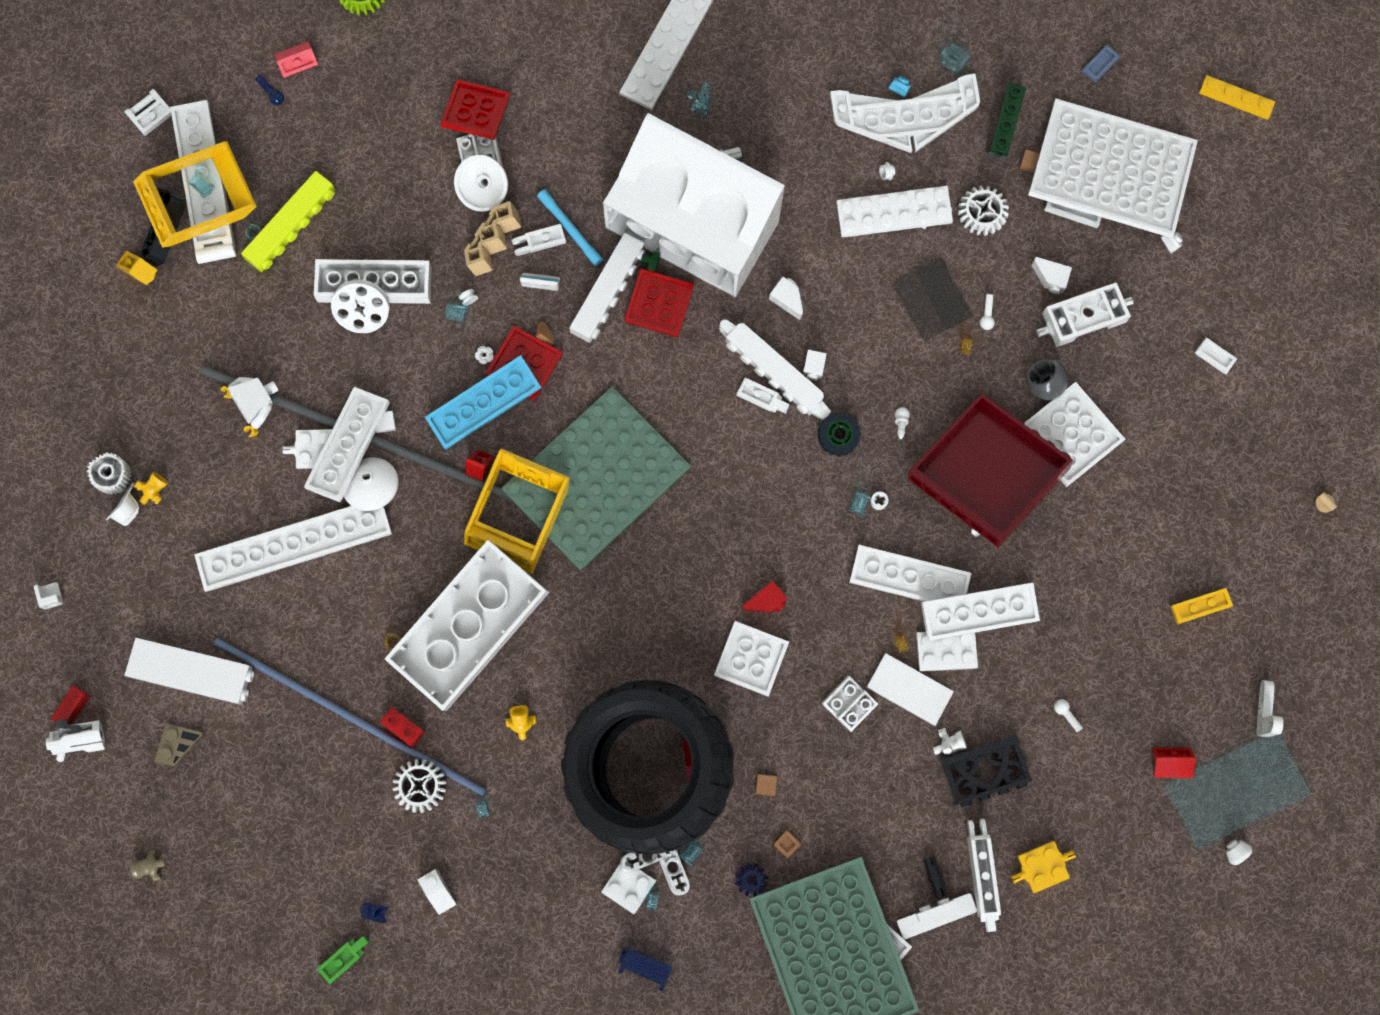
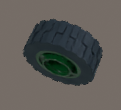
[818,413,861,456]

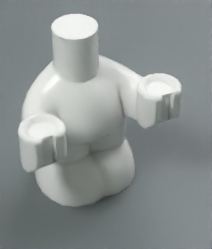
[933,728,967,755]

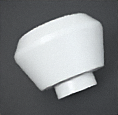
[1226,839,1252,865]

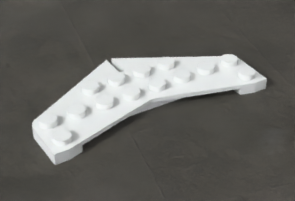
[830,74,980,153]

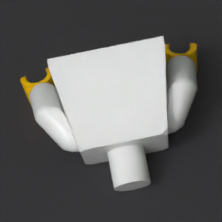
[221,377,278,437]

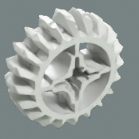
[958,185,1009,236]
[393,759,446,813]

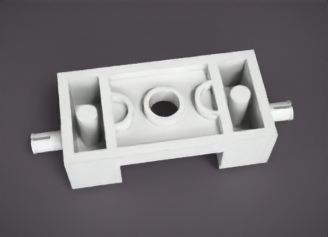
[1036,282,1133,347]

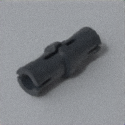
[923,856,948,899]

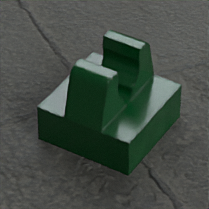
[641,251,661,273]

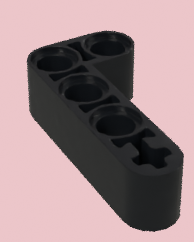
[140,188,186,266]

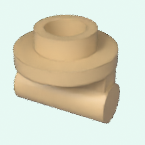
[1315,492,1337,513]

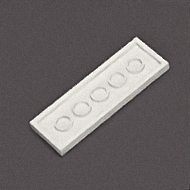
[837,186,953,237]
[304,387,390,502]
[849,545,971,601]
[921,583,1040,641]

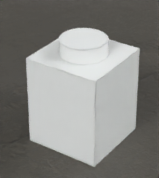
[803,350,827,381]

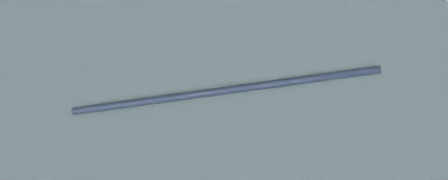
[213,637,487,796]

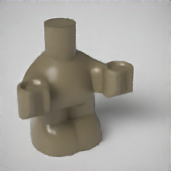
[130,849,167,881]

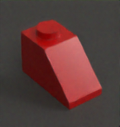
[742,581,788,613]

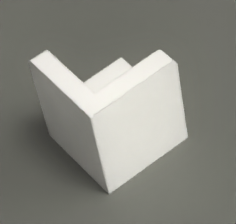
[34,582,64,610]

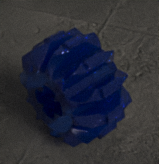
[735,863,768,897]

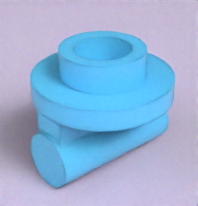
[889,76,911,98]

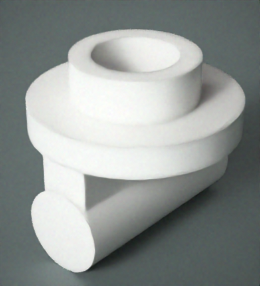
[1161,232,1183,253]

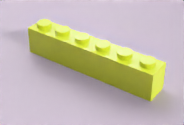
[241,171,335,273]

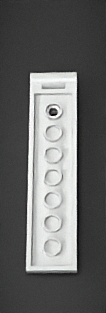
[170,100,236,264]

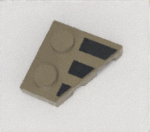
[154,723,203,767]

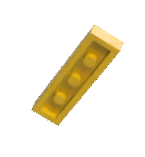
[1199,75,1275,120]

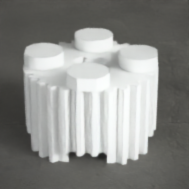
[87,452,132,495]

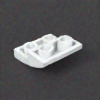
[456,134,503,166]
[821,676,878,732]

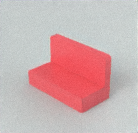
[274,41,318,78]

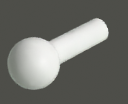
[980,294,995,330]
[1054,699,1083,732]

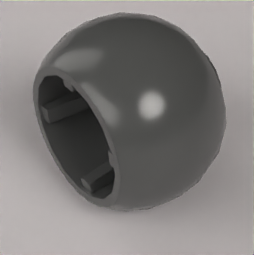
[1026,359,1068,400]

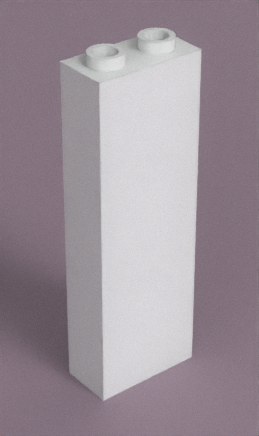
[124,638,254,705]

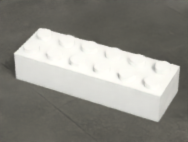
[314,259,432,304]

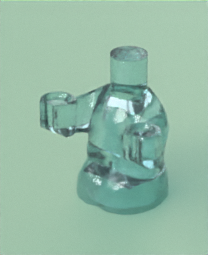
[687,82,711,115]

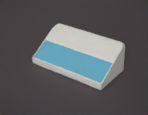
[520,273,560,291]

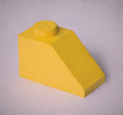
[116,251,157,285]

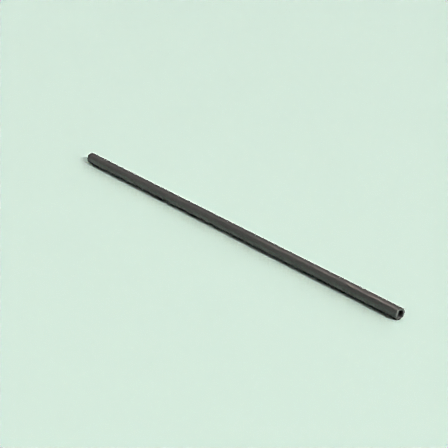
[201,365,514,503]

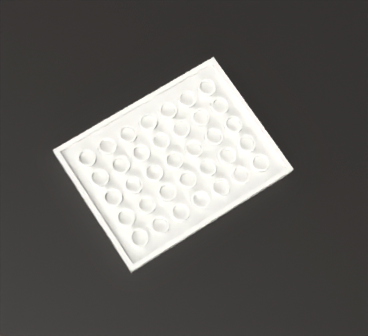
[1028,99,1198,238]

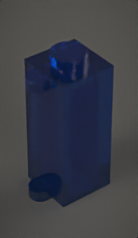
[618,947,673,991]

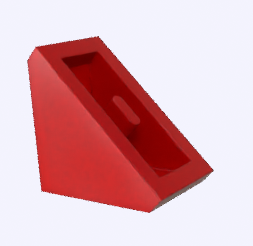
[465,450,495,481]

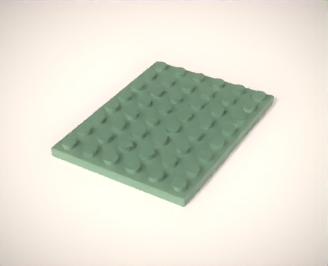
[501,387,691,572]
[749,857,919,1015]

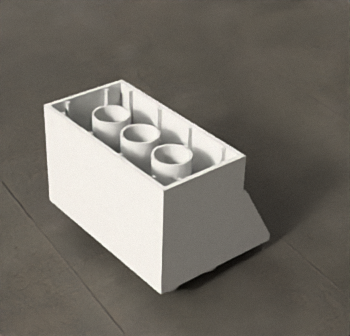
[603,113,785,297]

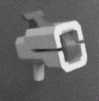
[46,719,105,762]

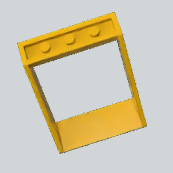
[133,141,257,248]

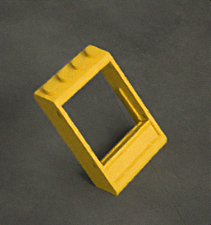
[464,449,570,574]

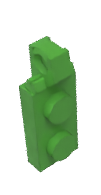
[317,936,370,985]

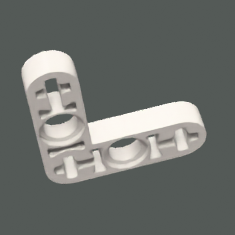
[1256,680,1283,737]
[619,850,690,896]

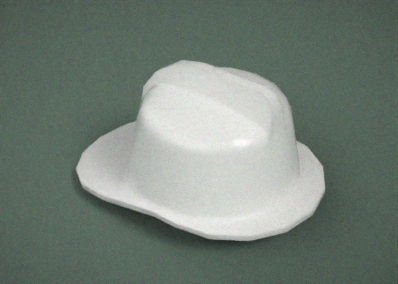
[106,483,139,526]

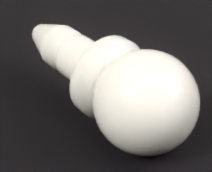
[895,407,910,439]

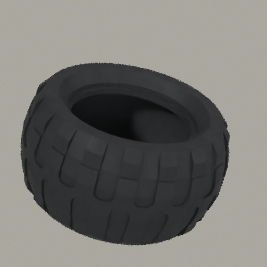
[561,680,734,855]

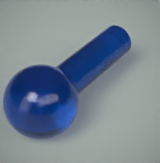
[255,75,284,105]

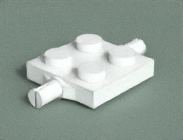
[283,429,333,469]

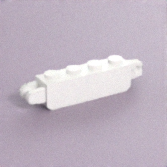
[967,819,1001,932]

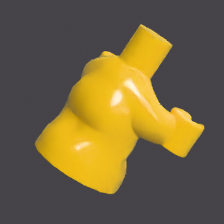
[134,472,168,505]
[505,705,536,740]

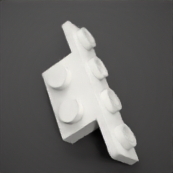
[897,893,977,939]

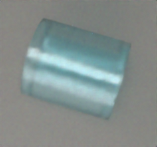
[189,172,215,197]
[445,302,468,323]

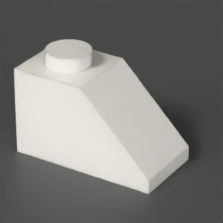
[1031,257,1072,294]
[769,277,803,320]
[417,869,457,915]

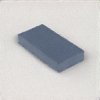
[1082,45,1120,83]

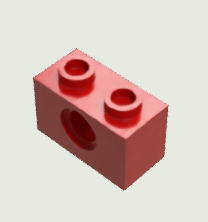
[380,707,426,748]

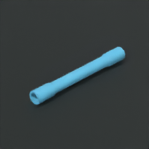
[537,189,603,266]

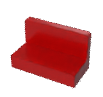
[51,685,91,725]
[1152,747,1196,778]

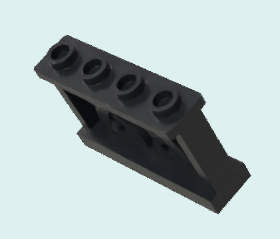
[940,735,1032,808]

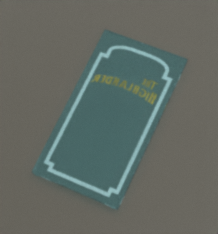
[1164,734,1311,850]

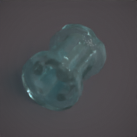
[849,492,871,516]
[679,841,704,867]

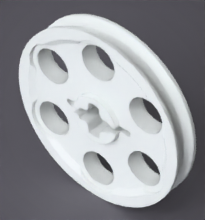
[331,279,390,333]

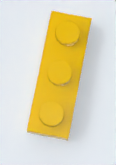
[1170,588,1233,625]

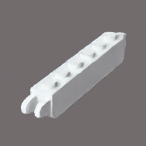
[719,320,831,421]

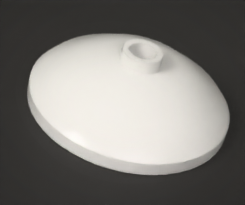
[454,155,508,212]
[344,457,399,511]

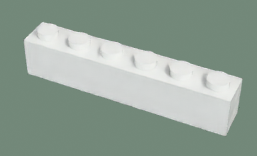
[570,233,646,343]

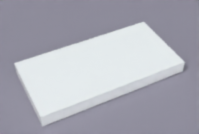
[866,653,954,726]

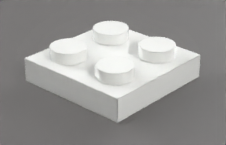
[602,861,656,914]

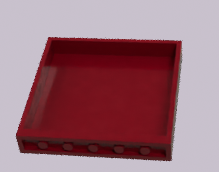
[908,393,1073,548]

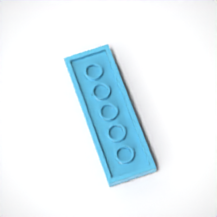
[425,355,542,450]

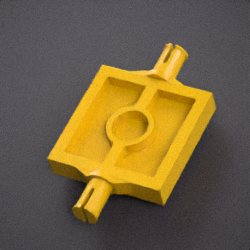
[1011,841,1076,893]

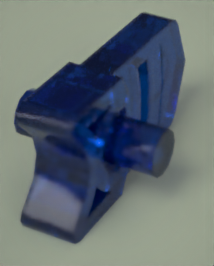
[360,903,389,923]

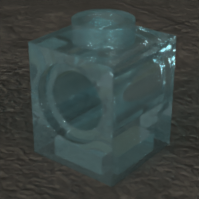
[940,43,971,75]

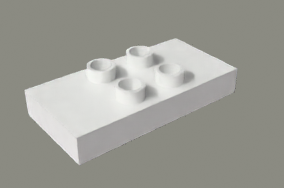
[385,540,549,711]

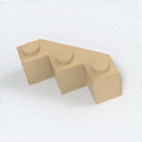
[464,201,521,276]

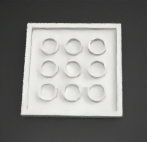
[1025,382,1125,487]

